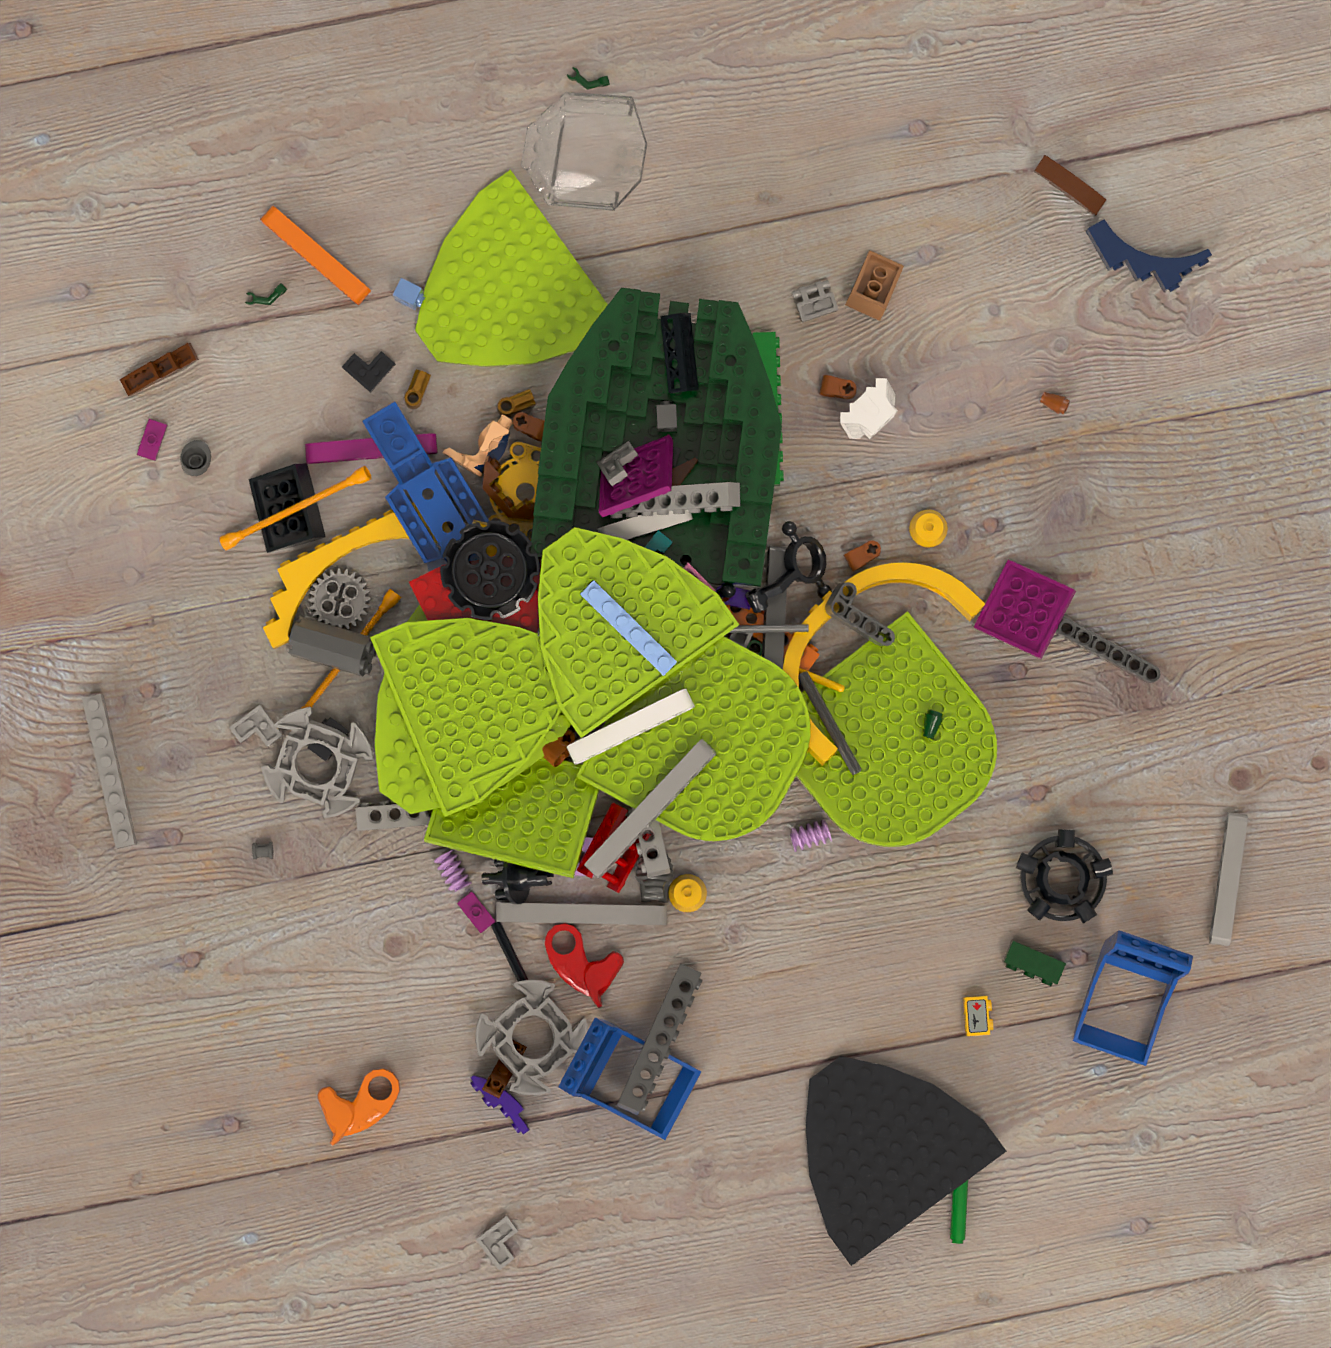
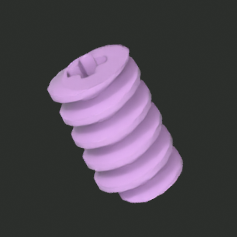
[790,819,832,852]
[434,849,472,892]

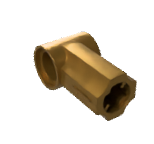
[404,369,431,409]
[498,389,536,417]

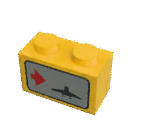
[963,996,993,1036]

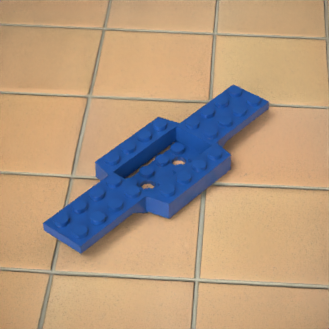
[362,402,489,563]

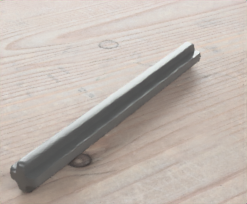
[798,671,861,775]

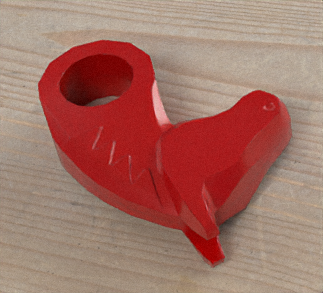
[545,923,624,1008]

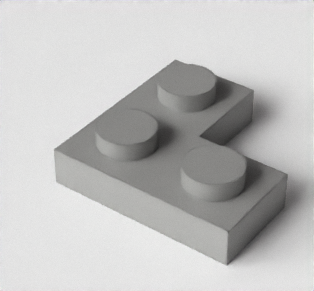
[597,441,638,486]
[229,705,283,747]
[476,1215,518,1270]

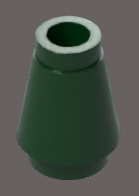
[923,709,943,739]

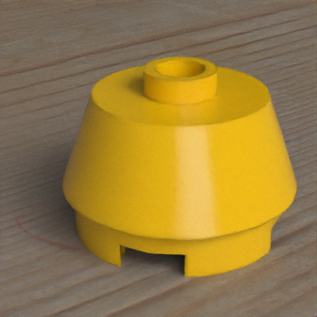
[909,509,948,548]
[668,874,707,912]

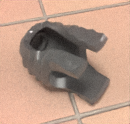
[635,852,674,903]

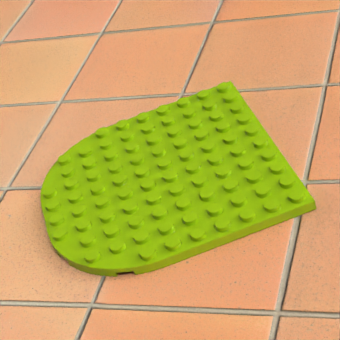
[796,611,997,847]
[576,636,811,841]

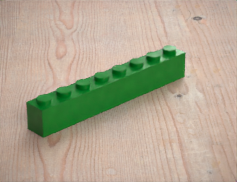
[752,332,784,486]

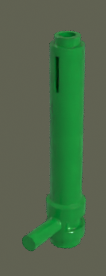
[950,1180,968,1244]

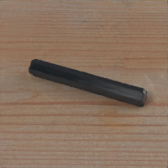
[491,922,528,982]

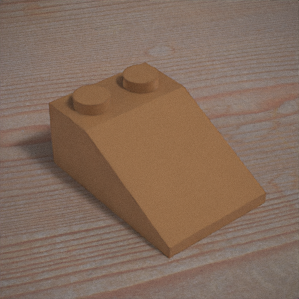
[845,250,904,321]

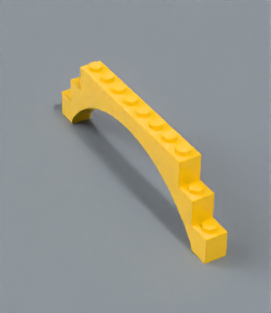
[263,501,451,649]

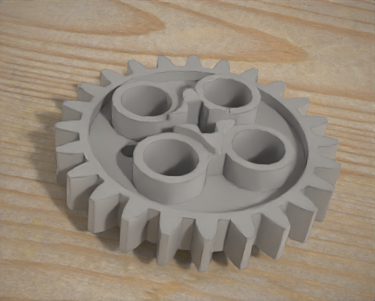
[308,568,371,630]

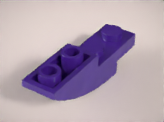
[470,1075,530,1135]

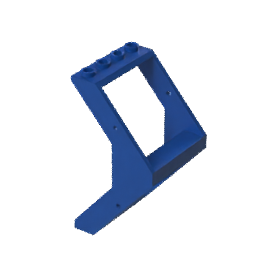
[1073,930,1193,1066]
[558,1018,701,1140]

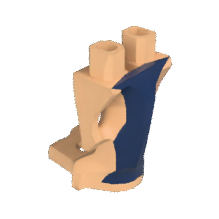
[442,414,513,477]

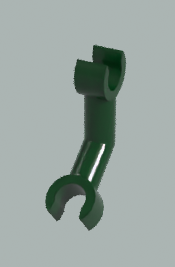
[567,67,610,90]
[245,283,287,305]

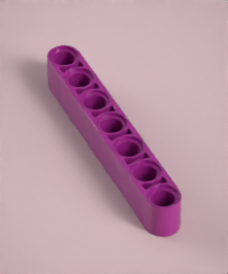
[305,433,438,464]

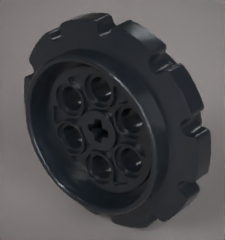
[440,520,540,620]

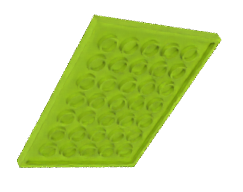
[424,757,599,878]

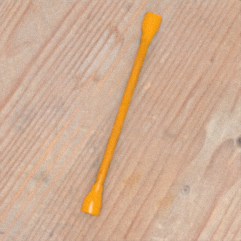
[219,466,372,550]
[300,588,402,709]

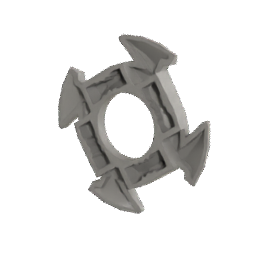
[261,707,374,818]
[475,980,588,1095]

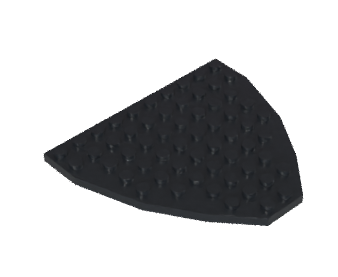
[805,1056,1007,1266]

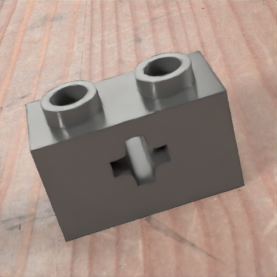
[657,401,677,432]

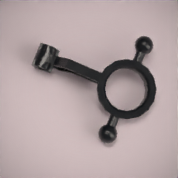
[745,521,832,613]

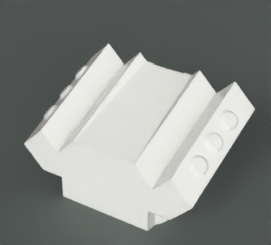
[840,378,898,439]

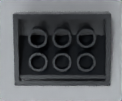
[248,463,326,553]

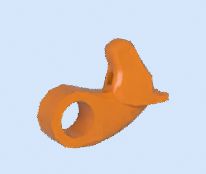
[317,1069,400,1146]

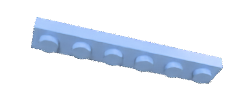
[580,580,677,676]

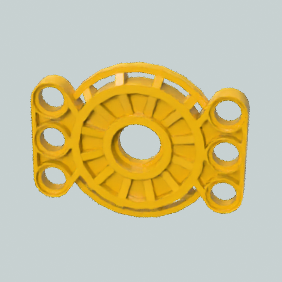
[488,442,541,541]

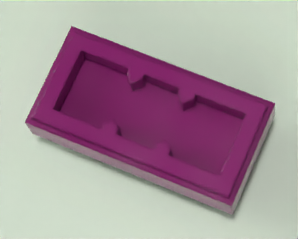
[137,419,168,461]
[457,892,496,933]

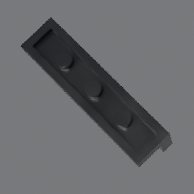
[660,313,699,394]

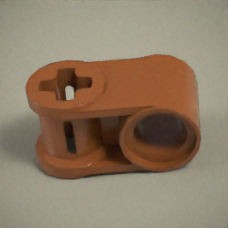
[819,375,857,399]
[513,412,545,442]
[843,541,881,572]
[542,730,575,767]

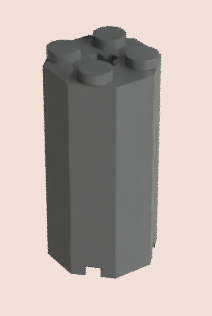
[288,617,377,677]

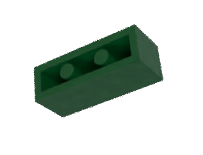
[1002,941,1066,986]

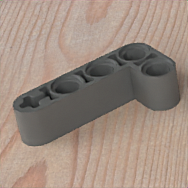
[825,582,895,646]

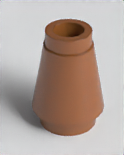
[1040,392,1070,414]

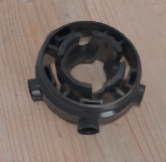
[1016,829,1113,924]

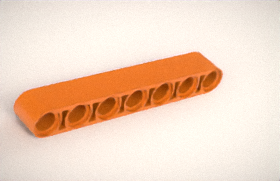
[260,205,371,305]

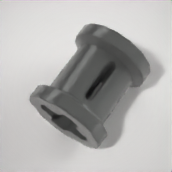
[252,842,274,859]

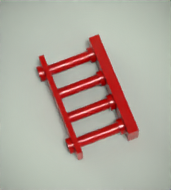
[576,802,652,893]

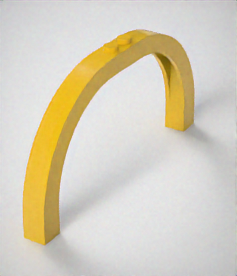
[782,562,985,766]

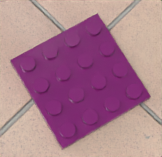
[599,435,673,517]
[974,559,1076,659]

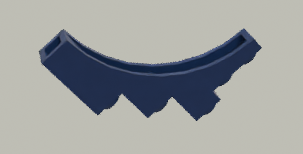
[1086,219,1212,292]

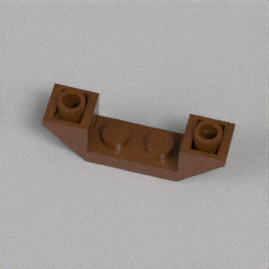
[483,455,535,520]
[482,1039,527,1099]

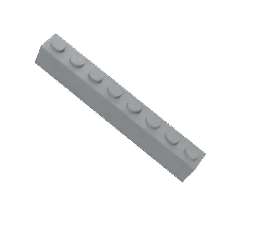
[82,694,137,849]

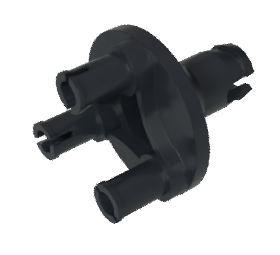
[481,859,554,905]

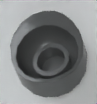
[180,440,211,476]

